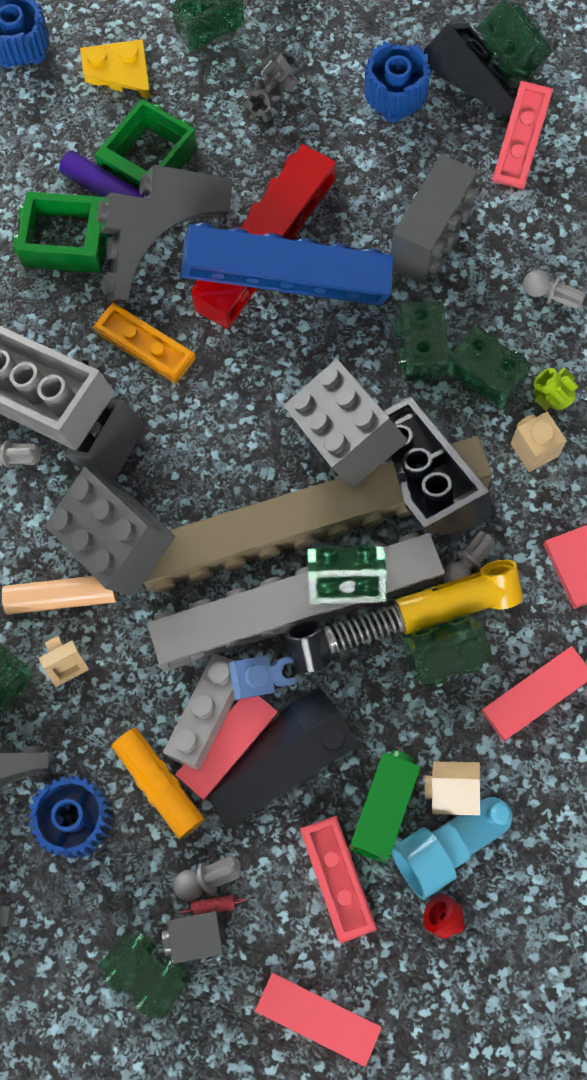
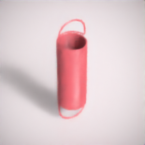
[181,894,246,915]

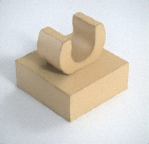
[39,636,89,687]

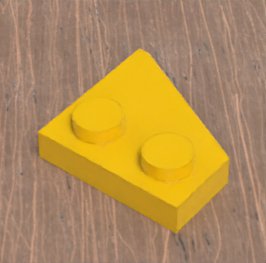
[80,39,151,98]

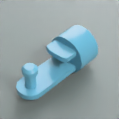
[391,797,512,900]

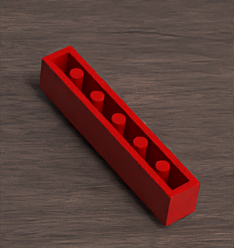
[191,144,336,330]

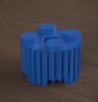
[0,0,50,68]
[364,41,431,122]
[29,776,114,859]

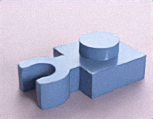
[229,656,297,700]

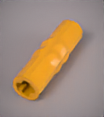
[111,727,205,840]

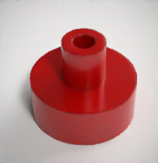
[423,894,465,939]

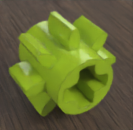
[532,367,578,411]

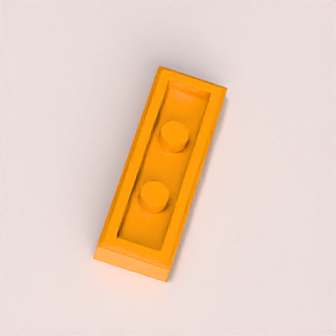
[93,302,196,384]

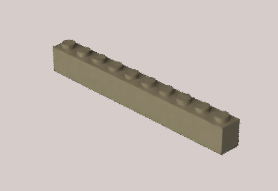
[144,436,493,593]

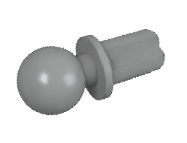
[523,270,585,309]
[0,440,41,468]
[443,531,495,583]
[173,856,241,902]

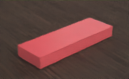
[492,81,553,190]
[481,646,587,742]
[175,696,278,801]
[300,816,377,944]
[255,972,382,1067]

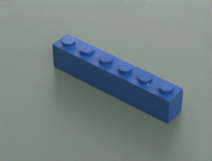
[181,223,393,306]

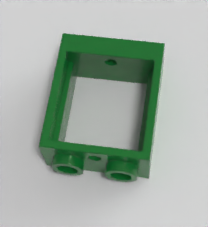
[95,99,198,190]
[13,191,108,273]
[349,750,421,864]

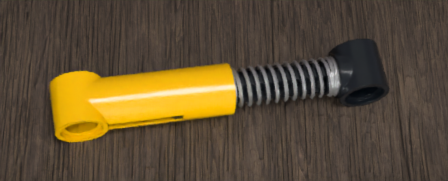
[286,560,524,673]

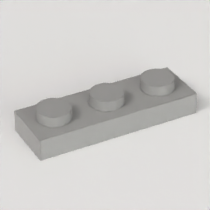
[162,653,235,771]

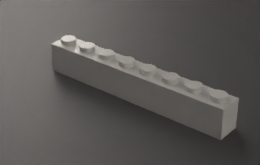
[147,532,445,672]

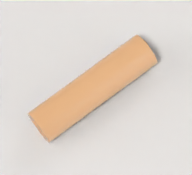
[2,576,117,615]

